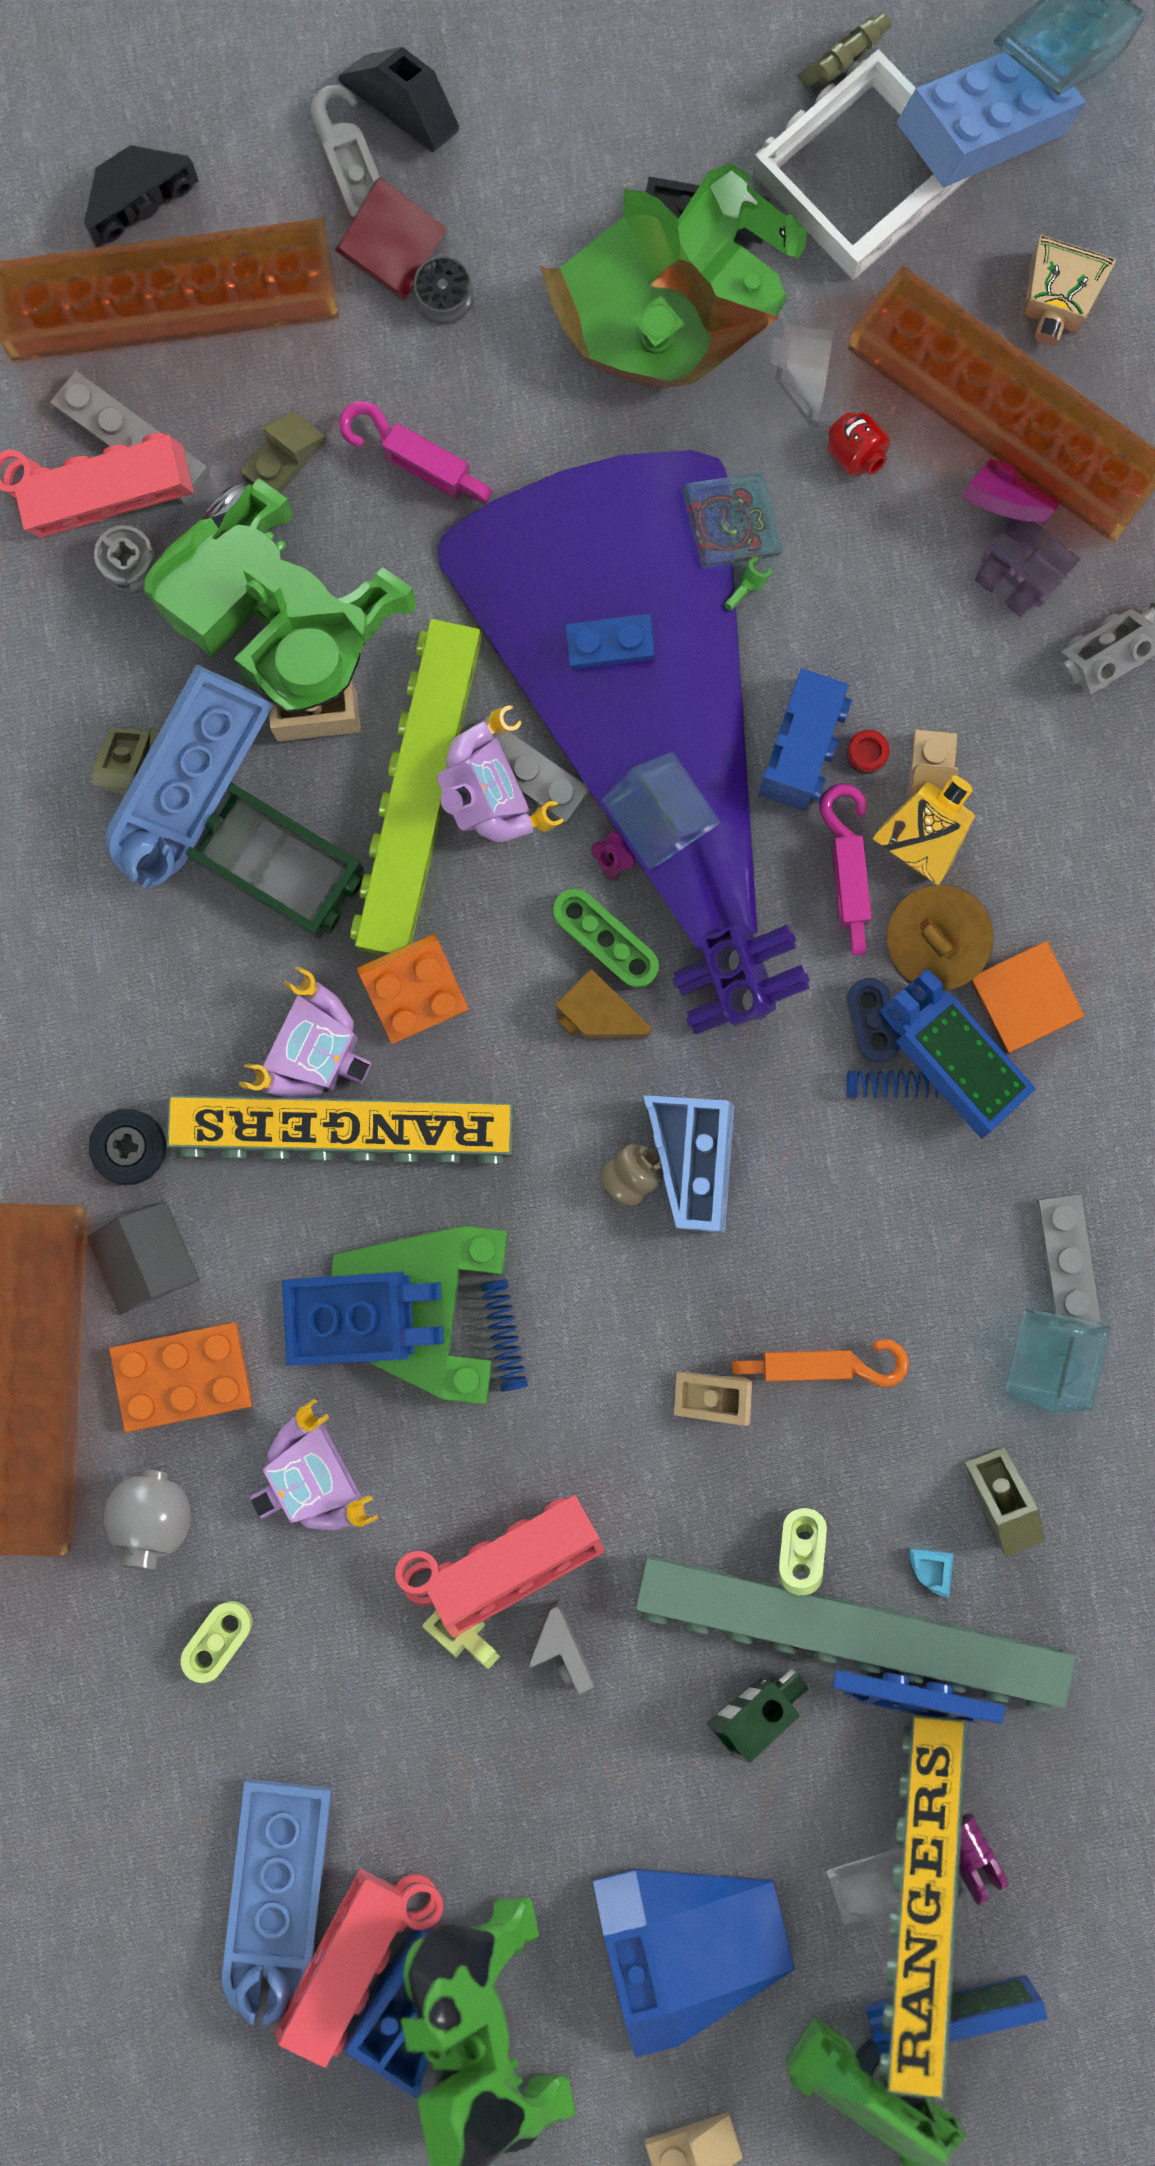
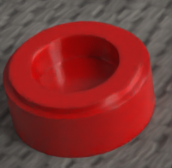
[846,730,890,774]

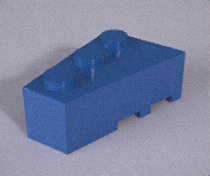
[758,668,852,811]
[344,1920,433,2099]

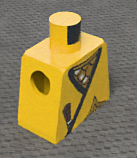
[872,775,975,885]

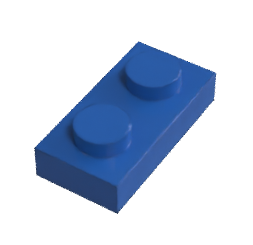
[566,614,656,670]

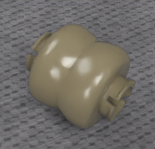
[601,1143,663,1206]

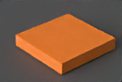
[970,941,1085,1054]

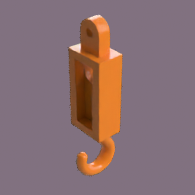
[731,1339,910,1388]

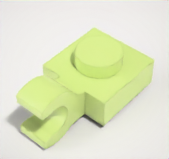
[422,1610,500,1670]

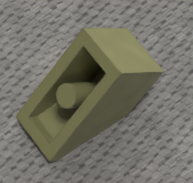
[965,1447,1045,1557]

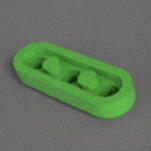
[553,888,659,989]

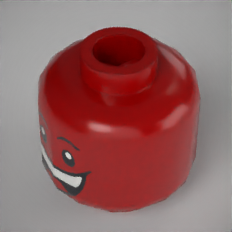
[827,412,890,476]

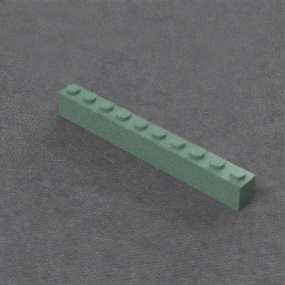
[635,1554,1076,1712]

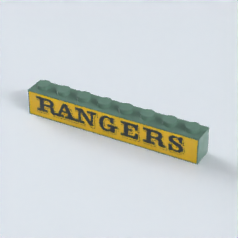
[167,1095,514,1165]
[880,1715,968,2101]

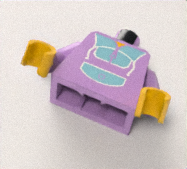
[437,705,564,843]
[239,966,372,1098]
[250,1399,378,1530]

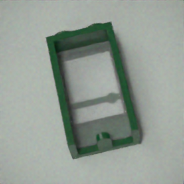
[185,782,364,939]

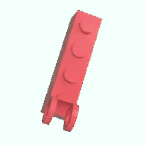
[0,433,194,538]
[395,1495,605,1638]
[274,1868,443,2068]

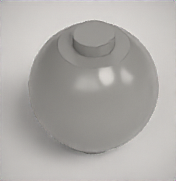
[103,1469,191,1571]

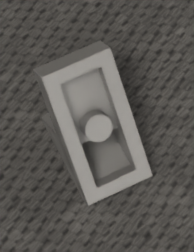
[528,1601,595,1695]

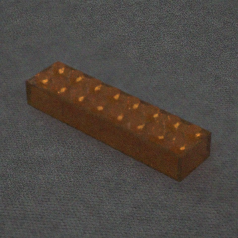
[0,218,339,362]
[847,265,1155,543]
[0,1203,88,1556]

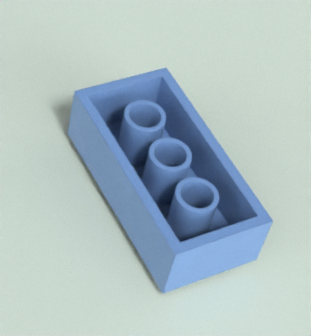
[896,38,1086,188]

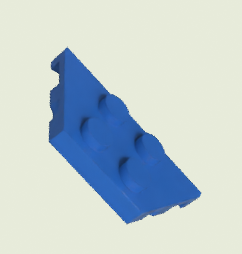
[832,1670,1005,1724]

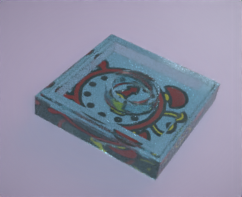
[682,472,783,568]

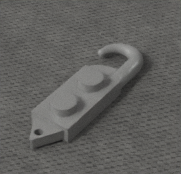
[310,85,380,221]

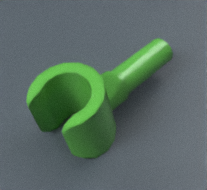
[724,557,772,611]

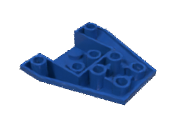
[593,1869,795,2057]

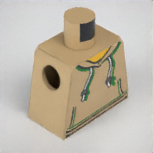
[1023,235,1116,345]

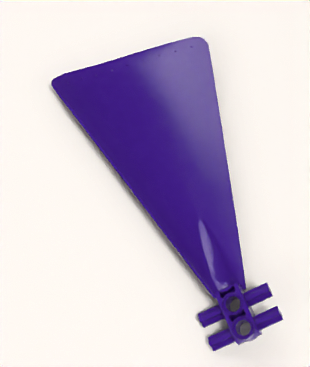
[438,450,810,1035]

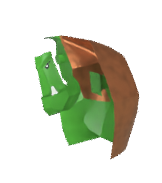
[539,163,807,387]

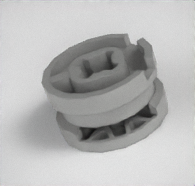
[94,525,158,592]

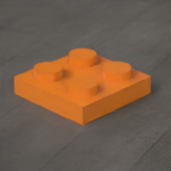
[357,933,469,1044]

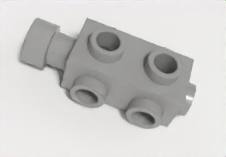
[1060,601,1155,694]

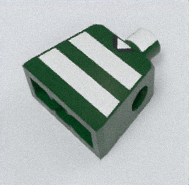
[707,1669,809,1763]

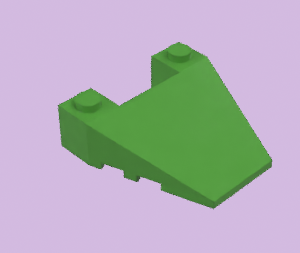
[331,1226,509,1404]
[785,2016,966,2166]

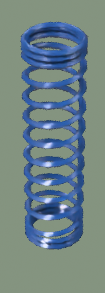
[846,1070,939,1099]
[480,1279,528,1392]

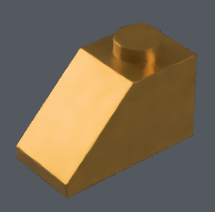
[555,969,652,1039]

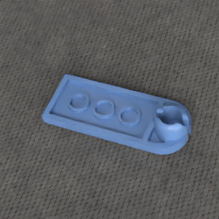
[105,665,274,888]
[222,1778,333,2026]

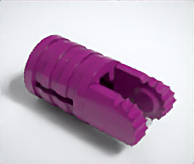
[959,1813,1009,1905]

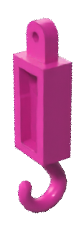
[338,401,492,504]
[819,783,872,956]

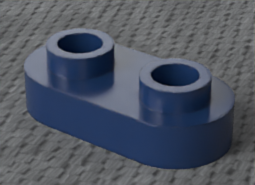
[846,978,901,1063]

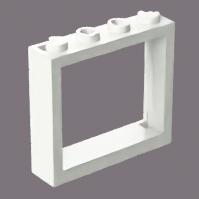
[754,49,971,280]

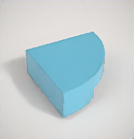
[908,1548,953,1598]

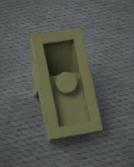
[240,411,326,494]
[92,727,150,794]

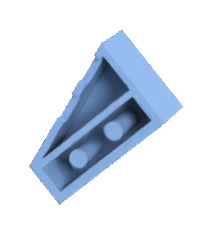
[643,1095,735,1233]

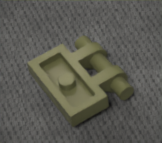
[797,13,892,89]

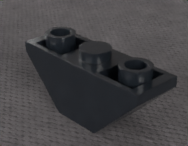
[338,47,459,153]
[84,145,199,247]

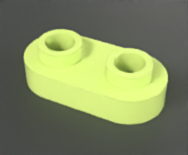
[779,1508,827,1596]
[181,1601,252,1683]

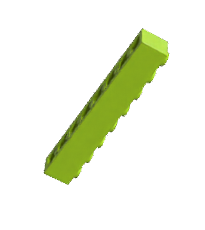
[350,619,482,957]

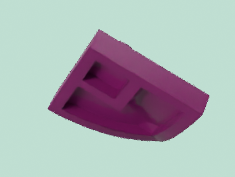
[961,458,1060,526]

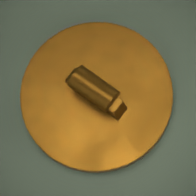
[887,884,994,990]

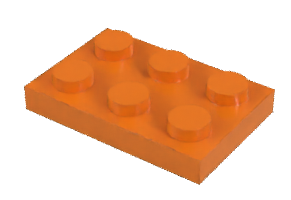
[109,1322,254,1433]

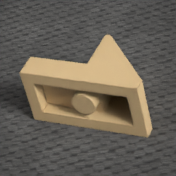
[908,730,958,799]
[674,1372,752,1426]
[645,2112,743,2166]

